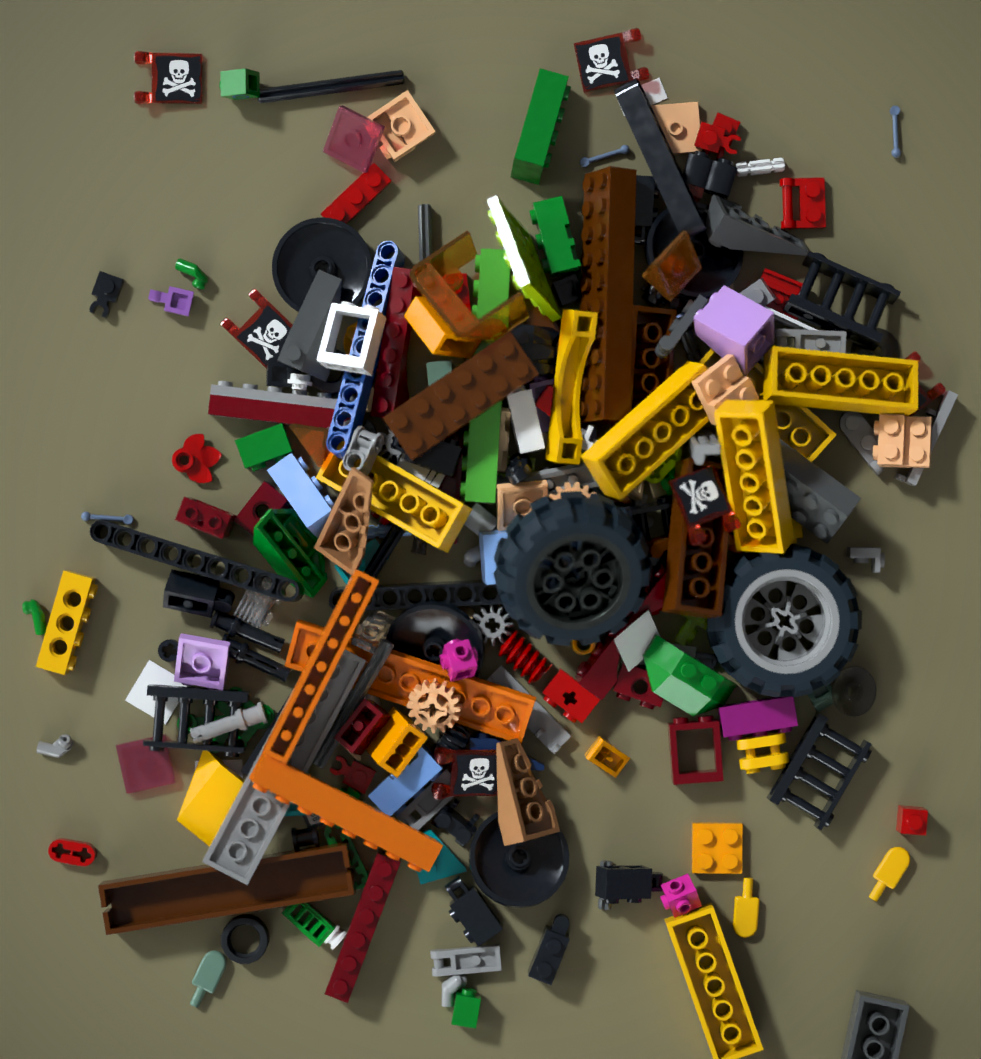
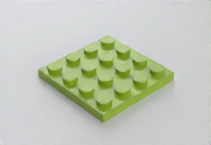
[487,196,562,322]

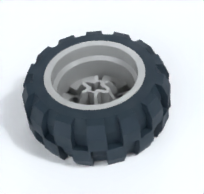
[706,544,862,698]

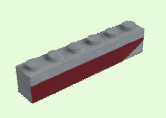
[208,381,357,429]

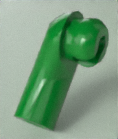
[22,599,47,635]

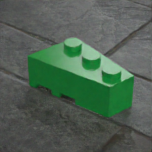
[529,196,581,278]

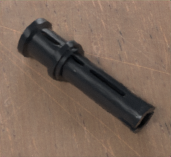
[209,611,285,654]
[222,633,291,683]

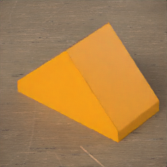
[585,735,630,778]

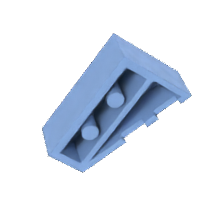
[267,453,335,538]

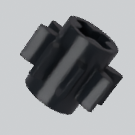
[641,278,672,308]

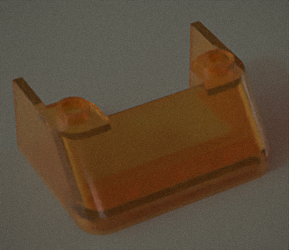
[410,230,530,341]

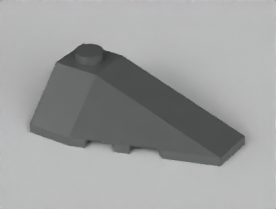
[705,193,809,256]
[277,270,342,382]

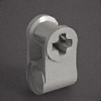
[343,425,384,476]

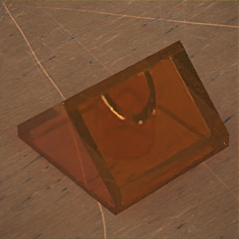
[641,230,702,301]
[289,423,329,468]

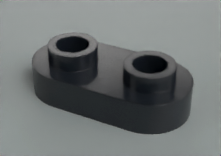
[506,453,533,484]

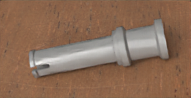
[190,701,268,744]

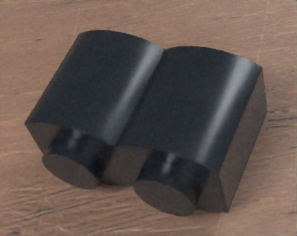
[683,151,737,199]

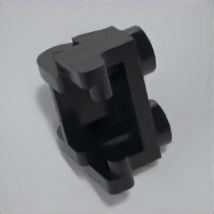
[431,798,480,847]

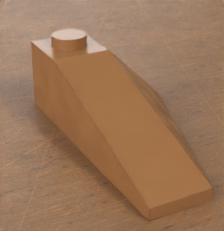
[314,467,374,575]
[496,738,560,846]

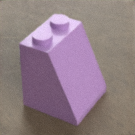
[693,285,774,376]

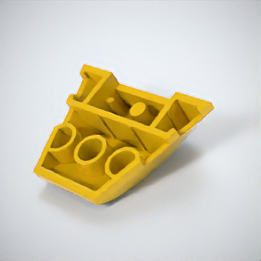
[177,750,245,847]

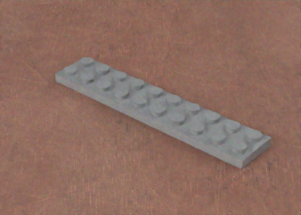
[202,649,366,885]

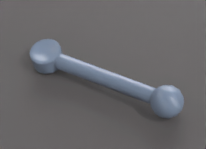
[889,106,901,158]
[580,145,630,168]
[81,511,133,525]

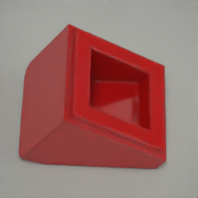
[535,385,553,416]

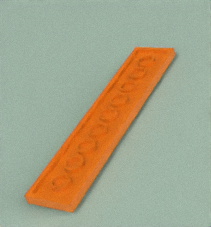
[284,619,536,744]

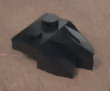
[508,324,560,378]

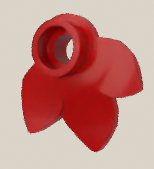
[172,434,222,483]

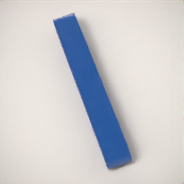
[326,241,405,460]

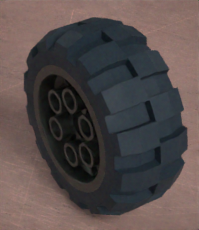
[493,491,652,646]

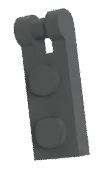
[655,295,708,358]

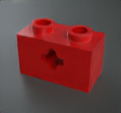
[542,668,600,723]

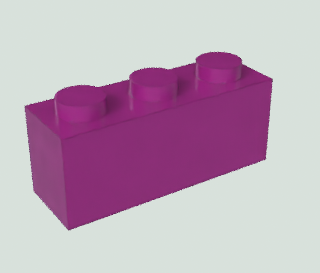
[717,696,798,741]

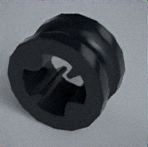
[158,639,178,662]

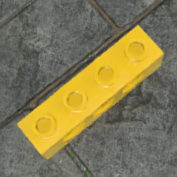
[36,570,98,675]

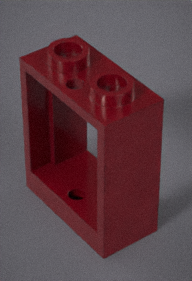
[175,497,237,539]
[667,715,724,785]

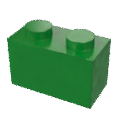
[235,423,294,472]

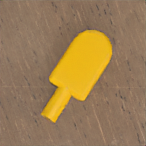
[868,847,910,902]
[733,877,760,938]

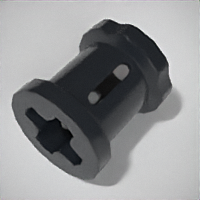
[291,824,320,850]

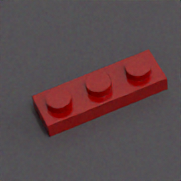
[320,163,392,224]

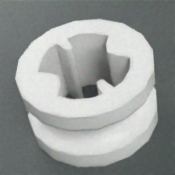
[324,925,347,950]

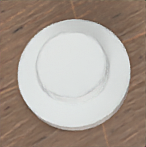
[287,373,312,390]

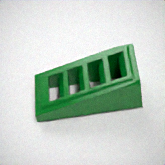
[282,902,336,947]

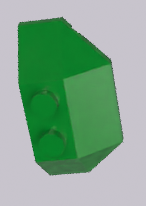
[253,509,328,598]
[642,635,737,717]

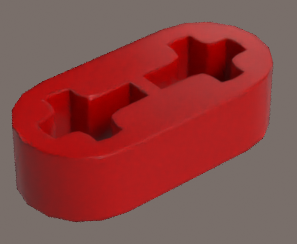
[48,838,97,866]

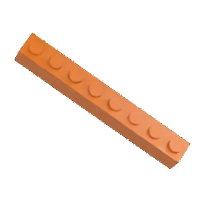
[263,569,379,764]
[249,752,443,872]

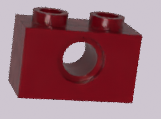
[234,481,290,536]
[612,661,664,710]
[334,698,391,755]

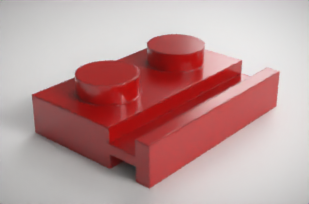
[761,268,803,320]

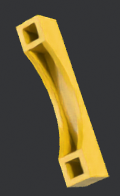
[545,309,598,465]

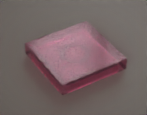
[323,105,385,173]
[116,734,176,794]

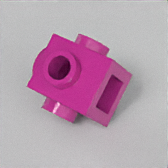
[440,639,478,682]
[660,873,702,918]

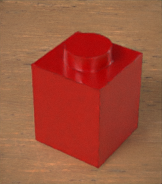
[896,805,928,836]

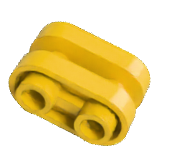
[736,732,790,774]

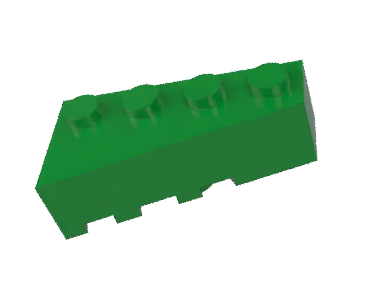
[510,68,571,185]

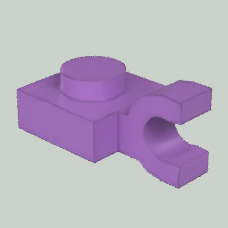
[148,286,194,317]

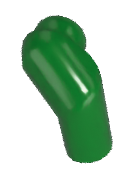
[175,258,208,290]

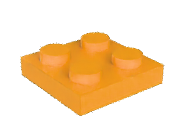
[692,822,743,874]

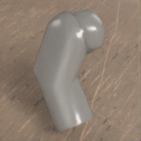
[37,734,73,758]
[442,974,467,1007]

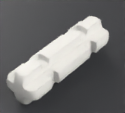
[735,158,785,177]

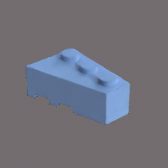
[368,743,443,817]

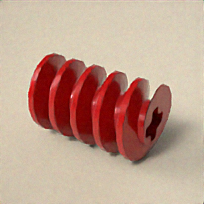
[498,630,553,685]

